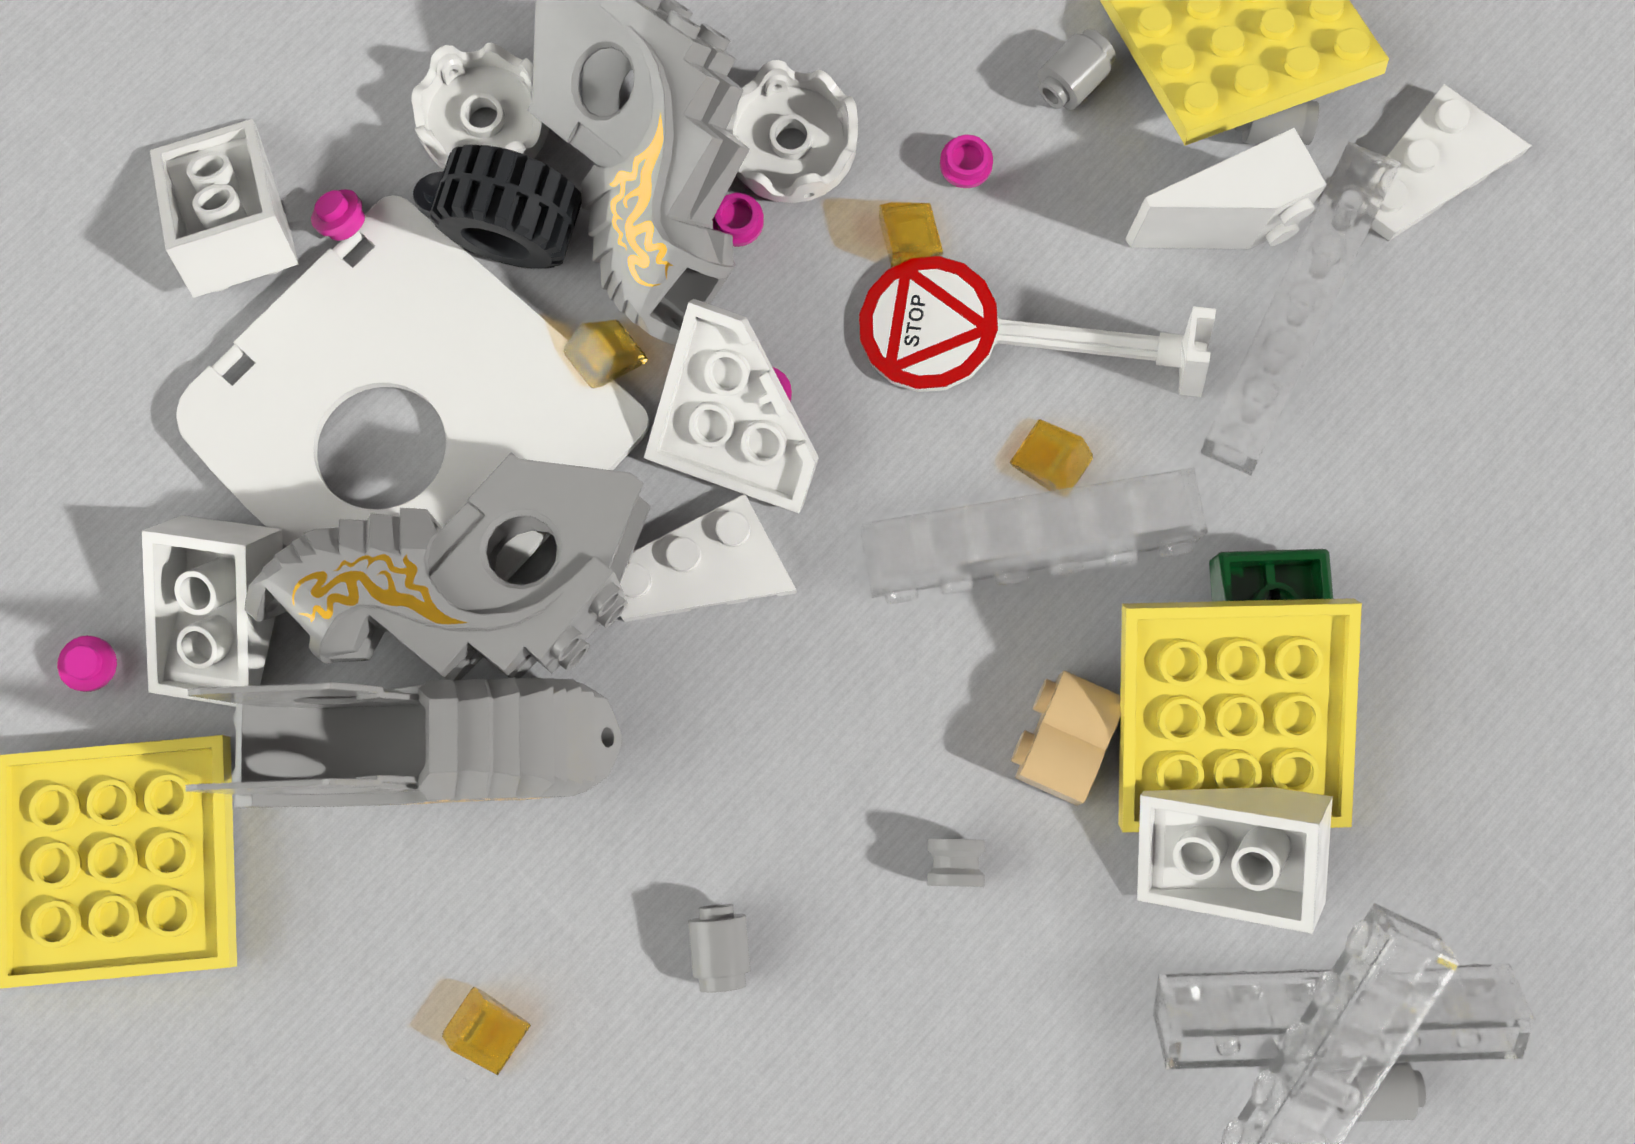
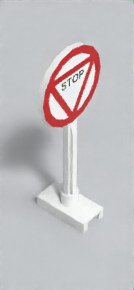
[859,256,1216,397]

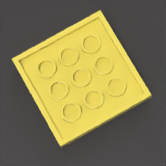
[1100,0,1389,146]
[1118,598,1362,833]
[0,735,237,989]

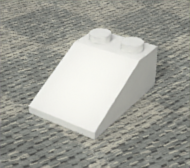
[150,119,299,298]
[1125,128,1327,249]
[142,515,283,707]
[1137,787,1333,934]

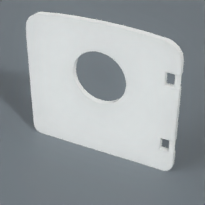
[176,195,649,581]

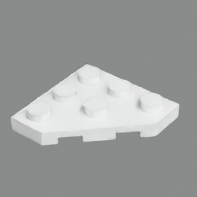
[644,299,819,514]

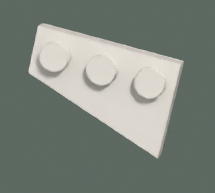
[1346,84,1532,241]
[620,494,797,622]

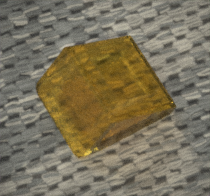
[878,202,943,267]
[563,319,648,389]
[1009,419,1093,499]
[442,987,531,1075]

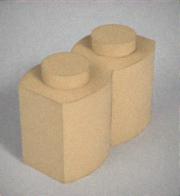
[1011,671,1121,806]

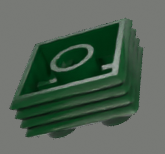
[1209,549,1333,601]

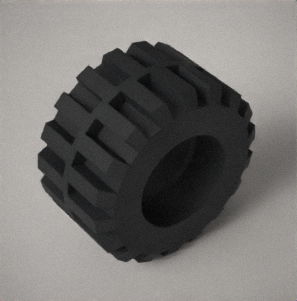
[430,145,582,269]

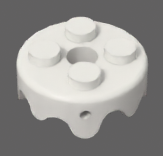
[411,43,549,169]
[726,60,858,203]

